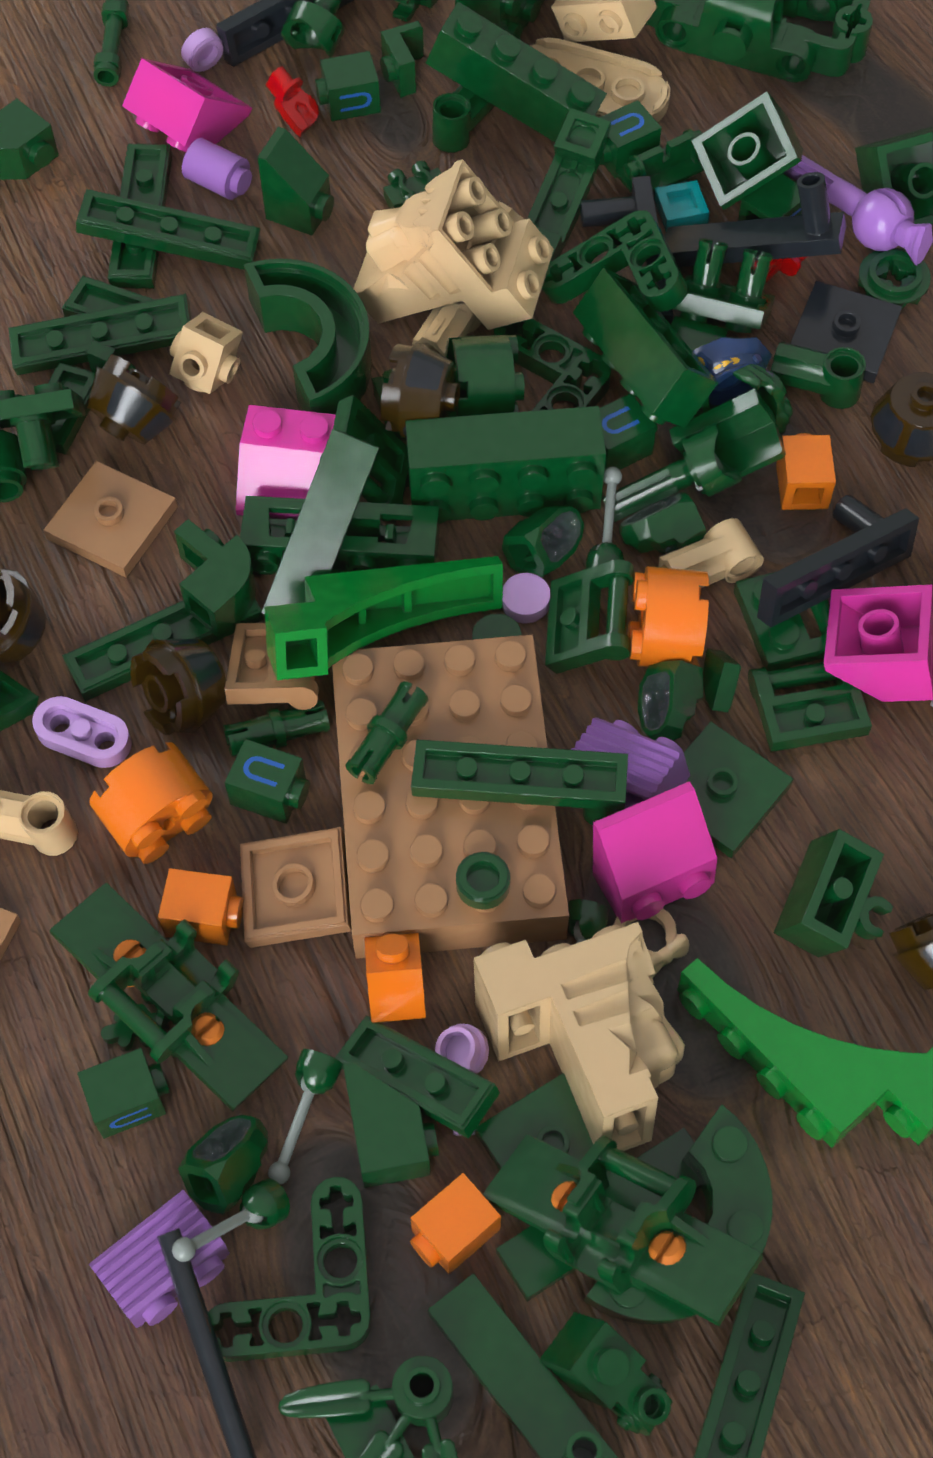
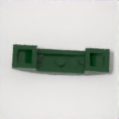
[527,108,611,262]

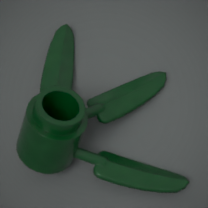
[278,1355,458,1458]

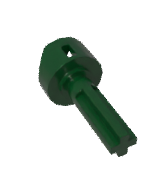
[281,0,345,58]
[602,423,742,523]

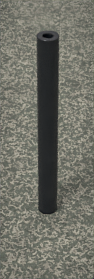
[157,1228,257,1458]

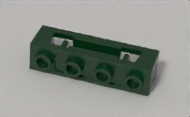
[240,496,440,575]

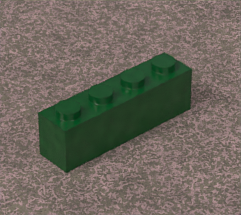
[425,2,607,142]
[572,268,718,428]

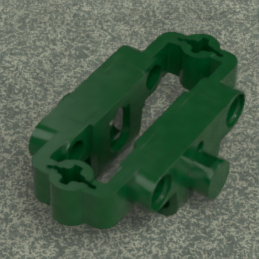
[645,0,873,83]

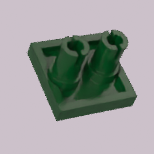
[673,238,775,333]
[0,382,86,471]

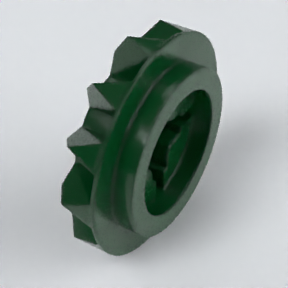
[858,248,931,309]

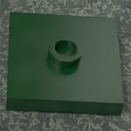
[684,721,794,859]
[475,1073,624,1177]

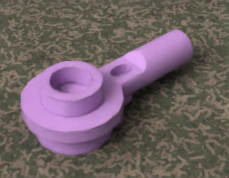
[435,1023,489,1136]

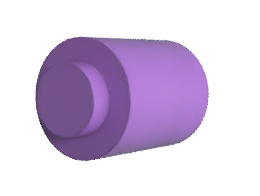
[182,138,252,200]

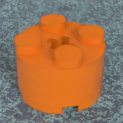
[627,566,709,667]
[89,742,213,864]

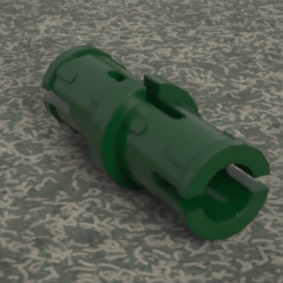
[345,681,429,784]
[223,700,330,757]

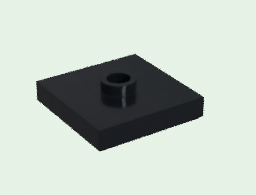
[790,281,902,384]

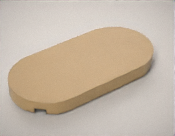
[530,38,670,123]

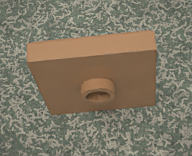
[43,461,178,578]
[240,827,352,948]

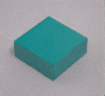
[654,180,709,231]

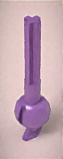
[784,155,933,265]

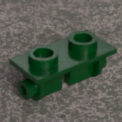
[615,129,704,194]

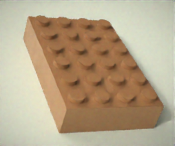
[332,634,569,959]

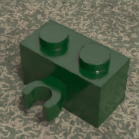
[774,829,893,958]

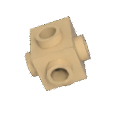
[169,312,243,394]

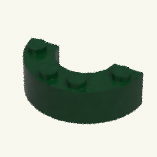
[244,259,372,415]
[583,1104,773,1325]

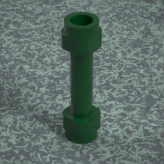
[93,0,129,86]

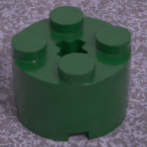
[445,335,525,417]

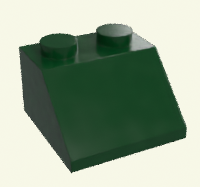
[692,91,803,210]
[855,126,933,224]

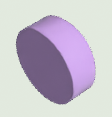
[181,28,223,72]
[502,573,550,623]

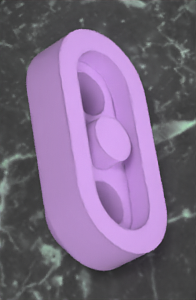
[32,696,132,768]

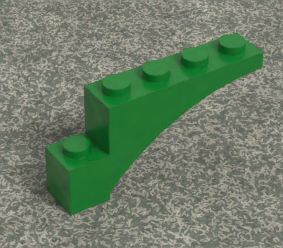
[264,556,503,680]
[677,958,933,1148]

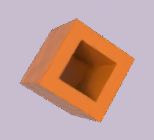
[776,433,836,510]
[158,868,244,946]
[364,933,426,1023]
[410,1173,501,1274]

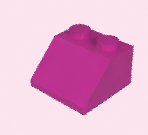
[122,58,252,152]
[235,405,336,520]
[824,584,933,702]
[593,781,718,923]

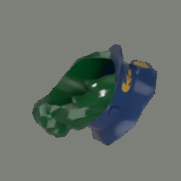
[693,337,793,435]

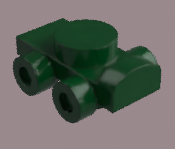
[383,161,441,208]

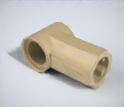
[412,301,481,357]
[659,518,764,588]
[0,790,78,856]

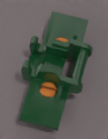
[50,882,288,1112]
[483,1134,763,1326]

